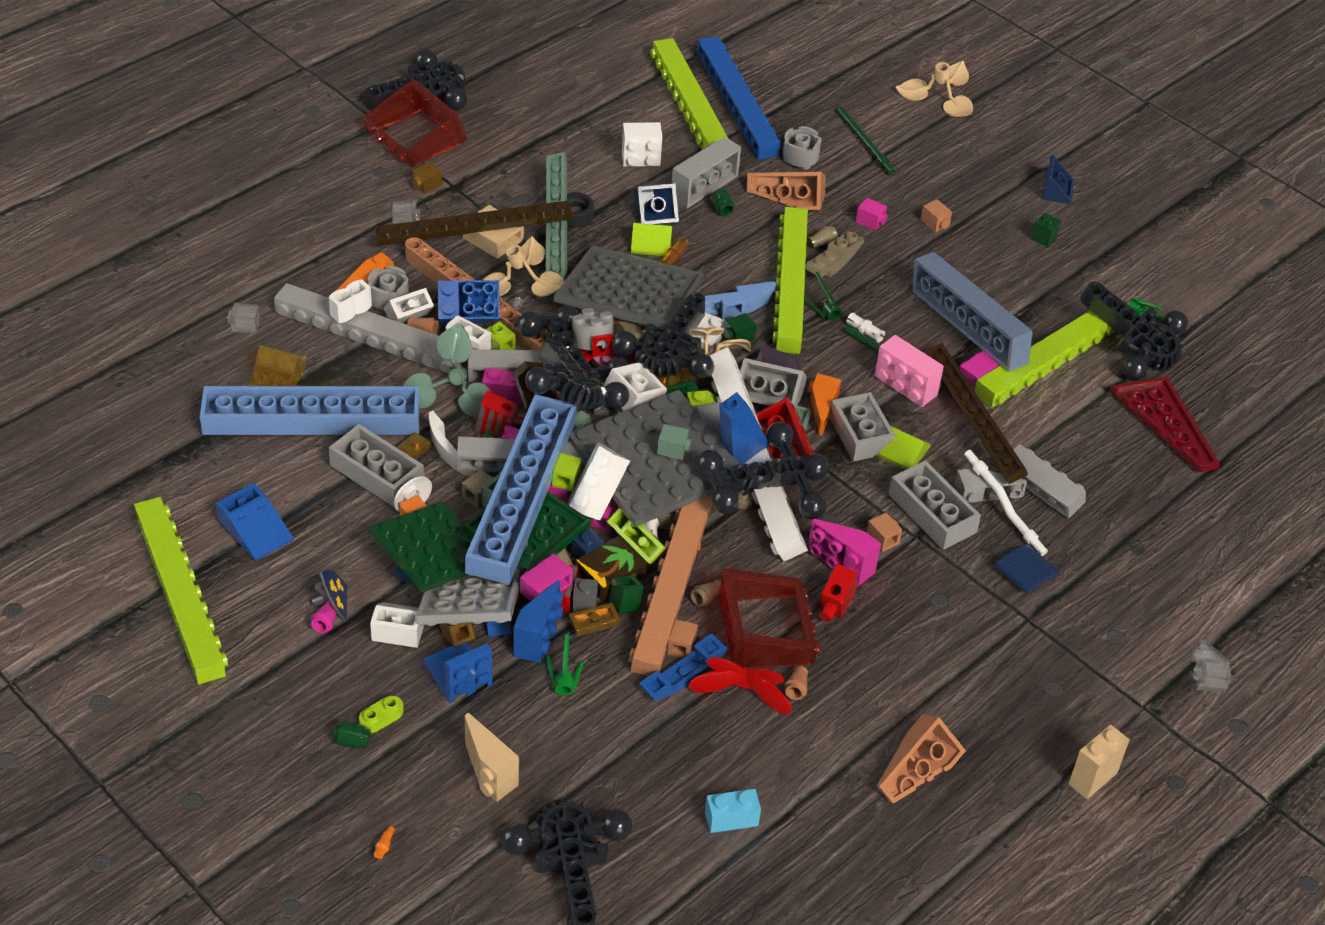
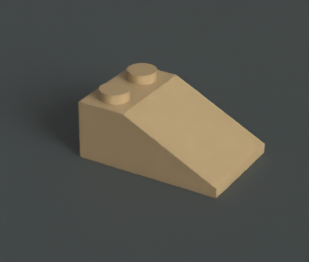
[465,713,519,802]

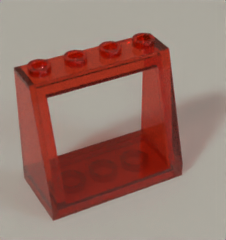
[362,79,467,167]
[719,568,820,669]

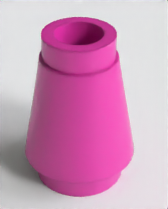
[311,600,337,633]

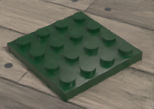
[463,491,591,573]
[369,501,474,593]

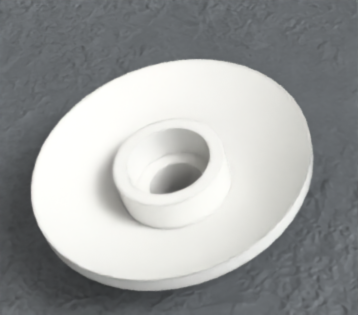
[394,476,432,512]

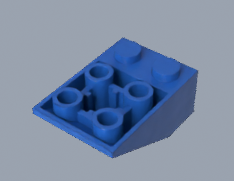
[438,280,500,327]
[216,483,294,561]
[514,581,563,663]

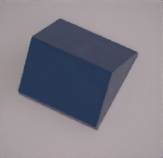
[1042,155,1074,204]

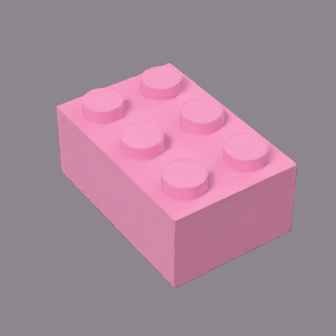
[875,335,944,407]

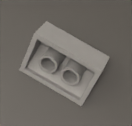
[740,358,807,408]
[829,392,896,462]

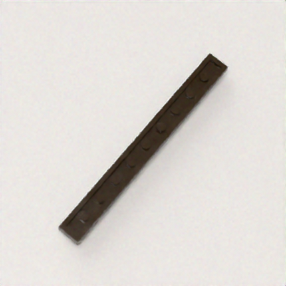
[375,200,572,246]
[924,343,1028,484]

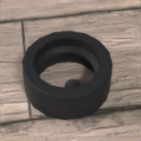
[567,192,594,227]

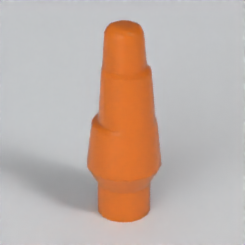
[373,826,394,859]

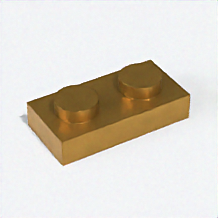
[396,432,431,460]
[569,603,620,637]

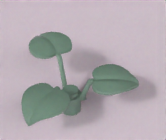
[403,323,491,417]

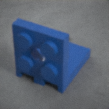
[423,642,492,704]

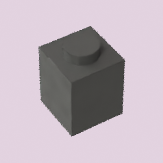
[573,578,598,613]

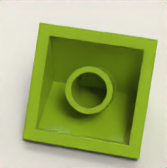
[631,223,672,257]
[876,426,931,470]

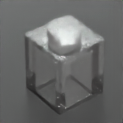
[392,200,421,224]
[228,303,261,334]

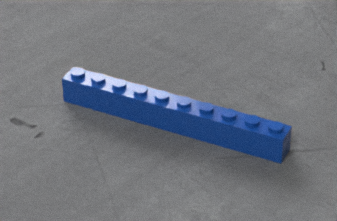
[697,36,781,160]

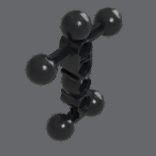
[517,305,630,396]
[696,421,829,519]

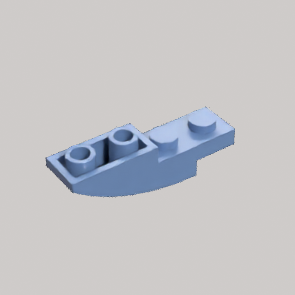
[705,281,776,319]

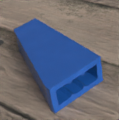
[719,392,769,465]

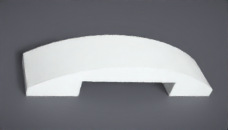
[429,411,477,477]

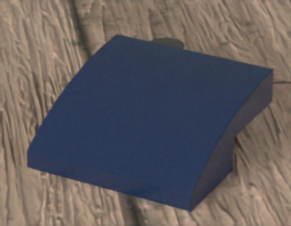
[995,544,1059,593]

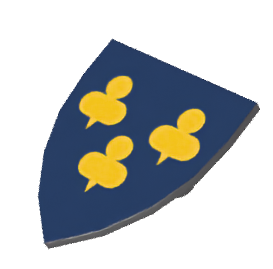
[312,570,347,622]

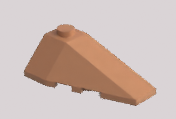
[747,172,826,210]
[877,714,966,804]

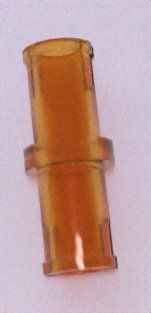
[660,237,689,265]

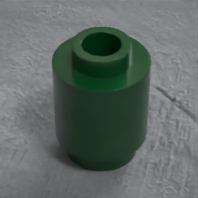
[710,189,734,216]
[333,721,371,749]

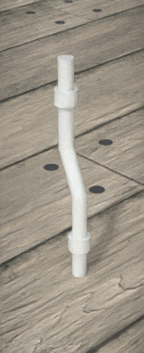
[964,450,1048,556]

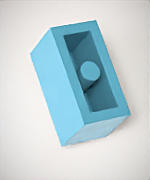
[705,789,761,833]

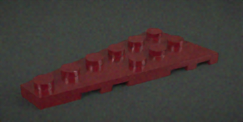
[1110,377,1220,472]

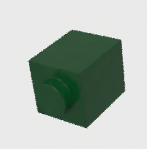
[1031,213,1061,247]
[724,313,757,342]
[609,575,644,613]

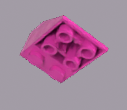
[808,519,881,586]

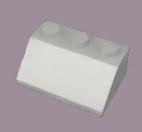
[568,442,630,520]

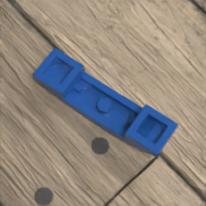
[639,634,727,701]

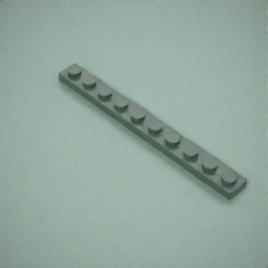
[546,152,567,304]

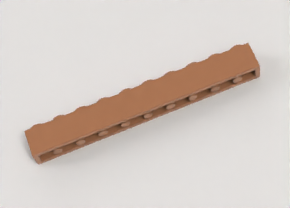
[628,495,712,676]

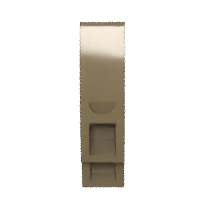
[805,231,865,278]

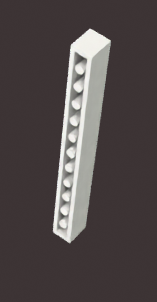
[709,347,808,561]

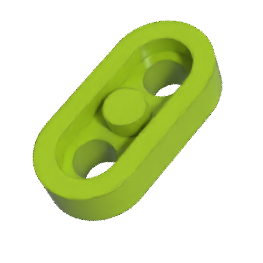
[359,696,404,733]

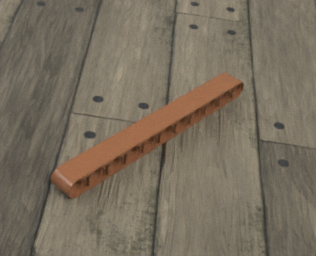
[405,237,547,350]

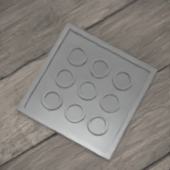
[417,569,522,626]

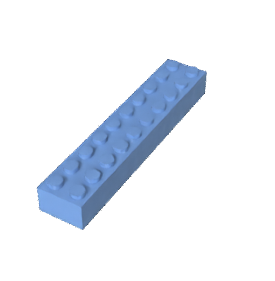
[200,386,420,435]
[465,394,577,585]

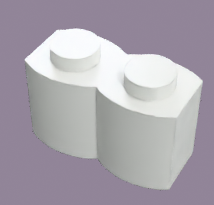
[329,280,372,323]

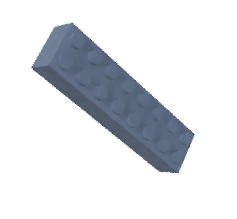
[912,252,1033,372]

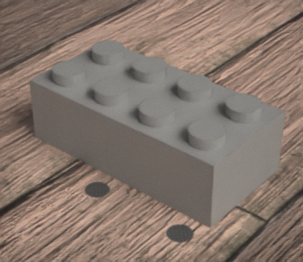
[672,136,741,208]
[329,424,424,507]
[888,460,981,550]

